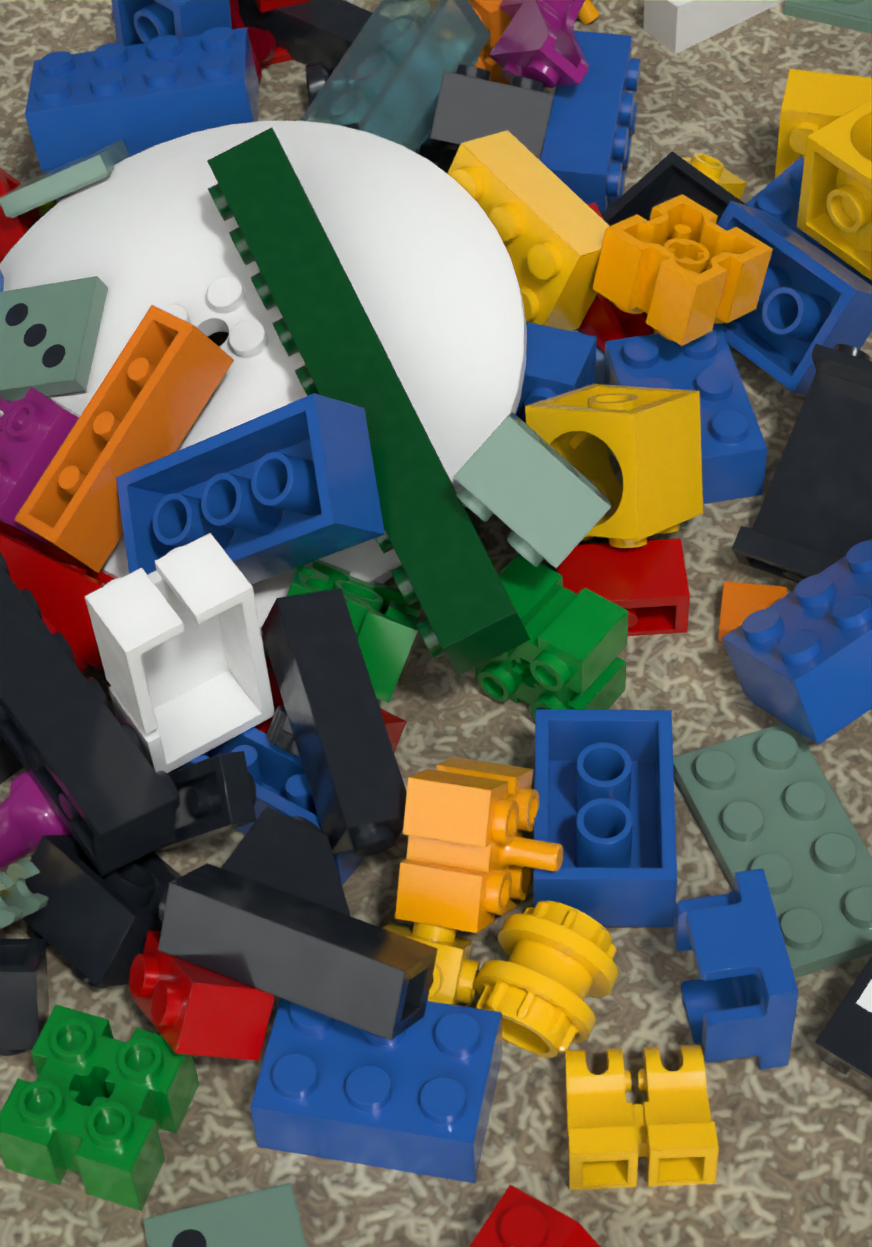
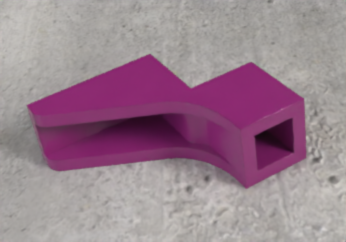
[489,0,589,88]

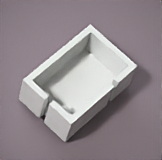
[85,533,275,773]

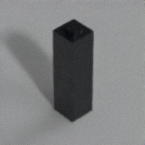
[238,0,408,93]
[261,588,407,857]
[158,863,438,1041]

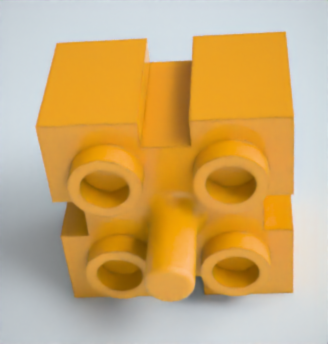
[592,194,773,346]
[395,757,564,933]

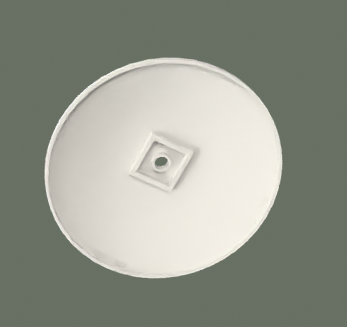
[0,121,527,634]

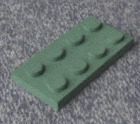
[673,723,872,979]

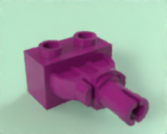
[0,387,80,545]

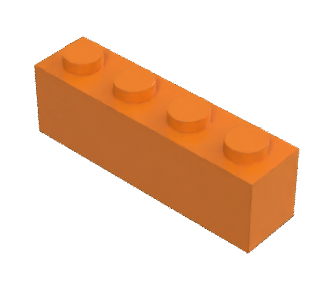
[14,305,234,573]

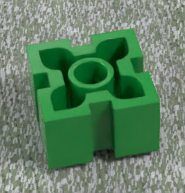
[475,553,628,719]
[264,559,422,703]
[0,1004,199,1211]

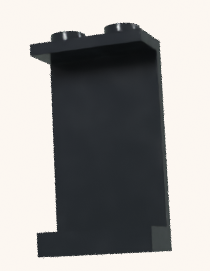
[732,344,872,583]

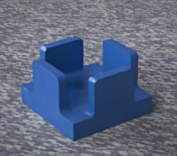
[673,868,799,1070]

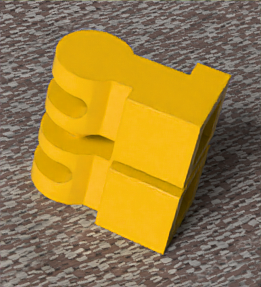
[565,1044,719,1190]

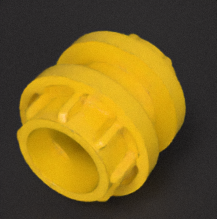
[474,901,619,1058]

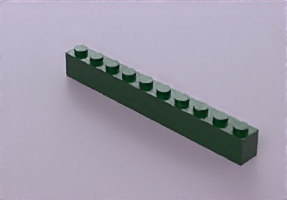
[207,127,531,676]

